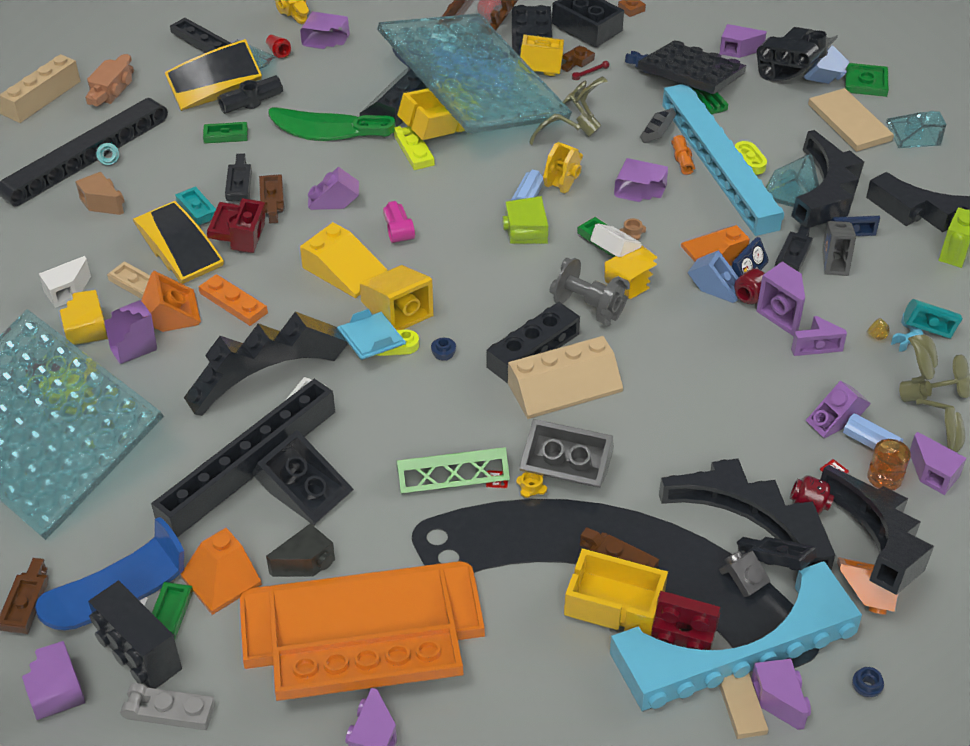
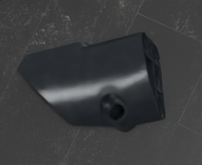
[757,27,838,81]

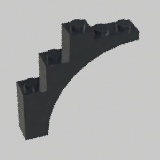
[791,130,865,228]
[866,172,970,232]
[184,311,348,416]
[659,458,836,570]
[820,465,934,595]

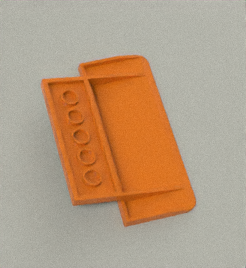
[240,561,485,701]

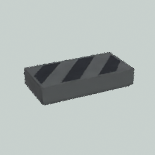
[640,108,676,143]

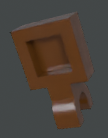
[561,45,595,72]

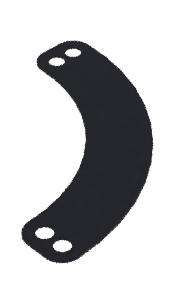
[412,499,819,669]

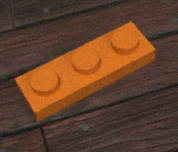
[198,274,268,326]

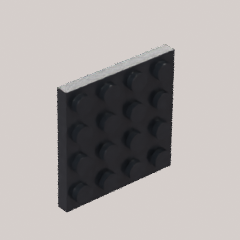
[637,40,747,94]

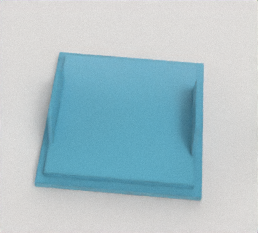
[337,309,406,360]

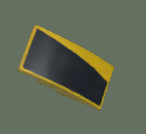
[165,39,262,111]
[133,201,224,284]

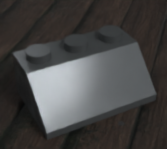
[519,419,614,488]

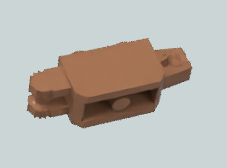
[85,54,134,107]

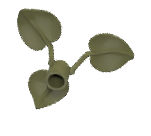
[529,76,608,145]
[899,335,970,452]

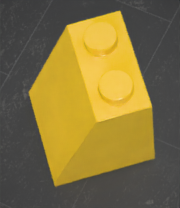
[360,265,434,330]

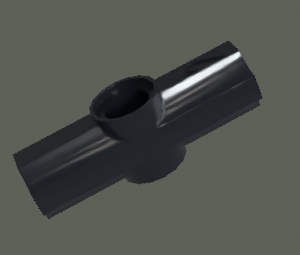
[217,75,283,114]

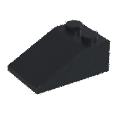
[252,430,354,525]

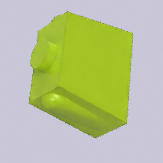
[502,196,548,244]
[938,207,970,268]

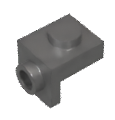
[719,551,771,597]

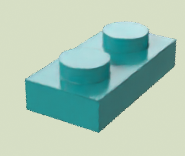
[175,186,216,226]

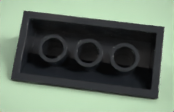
[360,59,440,127]

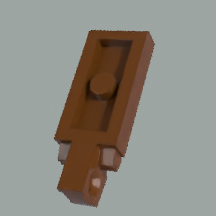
[259,174,284,224]
[580,527,659,568]
[0,558,48,634]

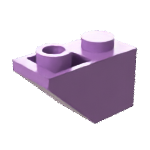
[719,24,767,58]
[308,167,359,210]
[806,380,871,438]
[909,432,966,495]
[751,659,811,730]
[345,688,397,746]

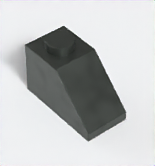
[266,523,335,577]

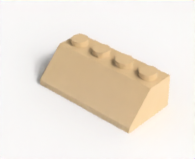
[0,54,81,123]
[508,336,623,419]

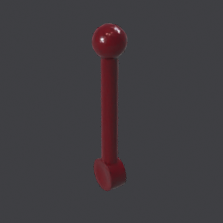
[572,61,610,80]

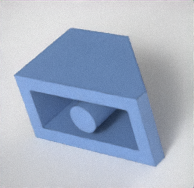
[803,45,849,84]
[687,250,738,303]

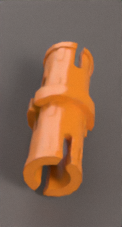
[671,135,695,175]

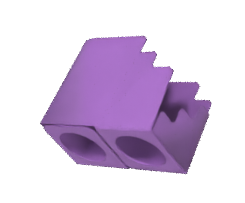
[300,11,350,49]
[614,158,668,202]
[104,300,157,364]
[22,641,85,720]

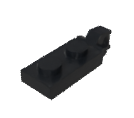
[225,153,252,201]
[775,225,813,272]
[737,537,817,570]

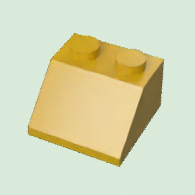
[519,35,564,76]

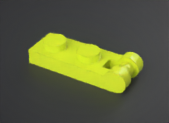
[394,125,435,170]

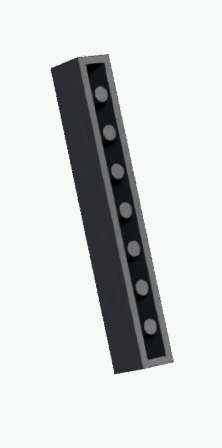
[151,378,335,537]

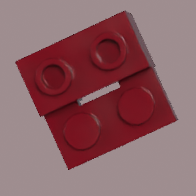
[207,198,265,253]
[651,590,720,650]

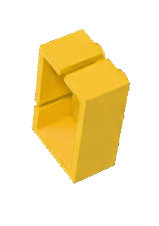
[397,83,480,140]
[564,549,668,636]

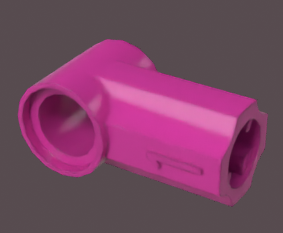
[383,201,415,243]

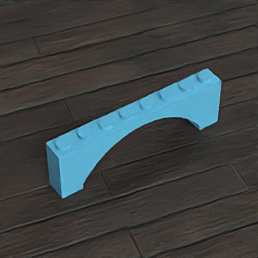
[610,561,862,711]

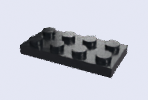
[511,5,552,58]

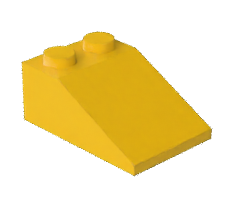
[300,222,387,298]

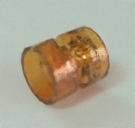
[867,439,911,490]

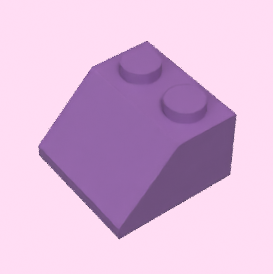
[756,262,805,336]

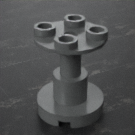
[549,258,630,326]

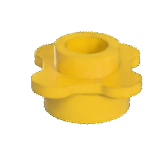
[516,472,547,498]

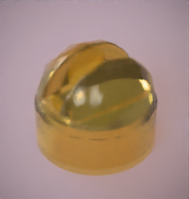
[867,318,890,340]

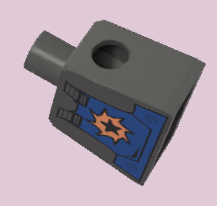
[822,221,856,276]

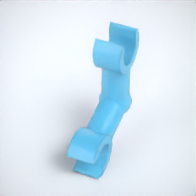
[891,312,924,352]

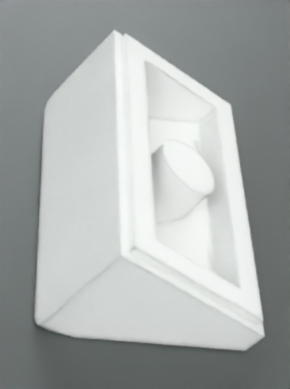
[591,224,642,257]

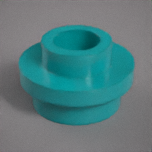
[96,143,119,165]

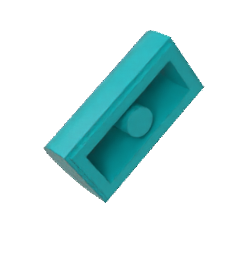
[904,299,963,339]

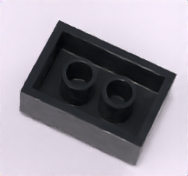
[552,0,624,47]
[88,580,182,689]

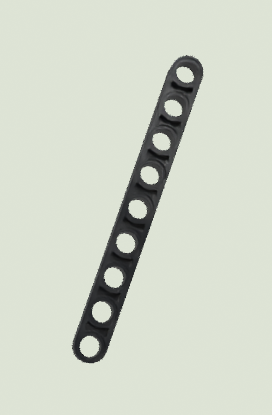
[0,98,168,206]

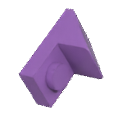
[791,316,847,356]

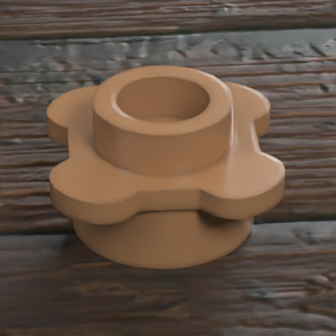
[619,218,646,240]

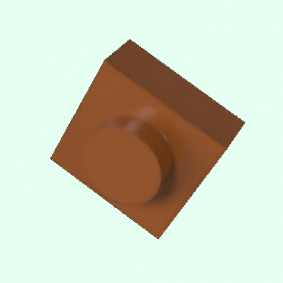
[618,0,646,17]

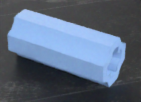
[511,169,544,201]
[843,413,904,459]

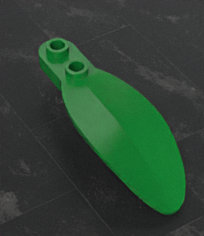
[268,107,396,141]

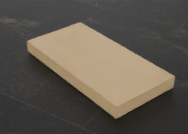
[808,88,894,152]

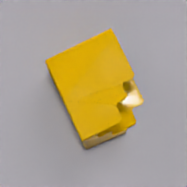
[604,246,657,299]
[60,290,108,346]

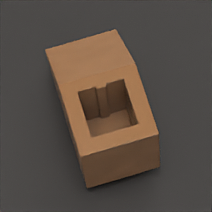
[75,171,124,215]

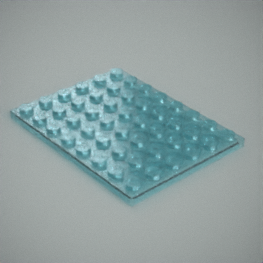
[377,14,572,134]
[0,309,164,540]

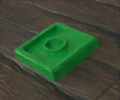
[845,63,889,97]

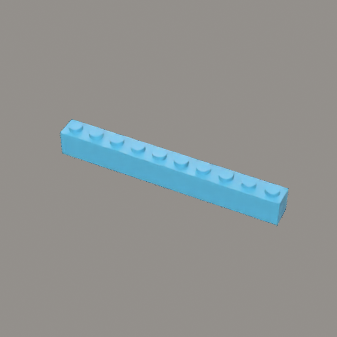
[662,84,784,236]

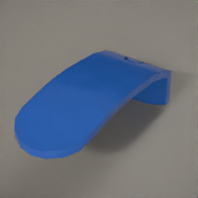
[35,517,184,631]

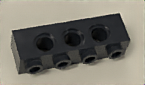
[486,302,580,384]

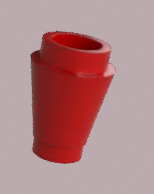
[266,35,291,58]

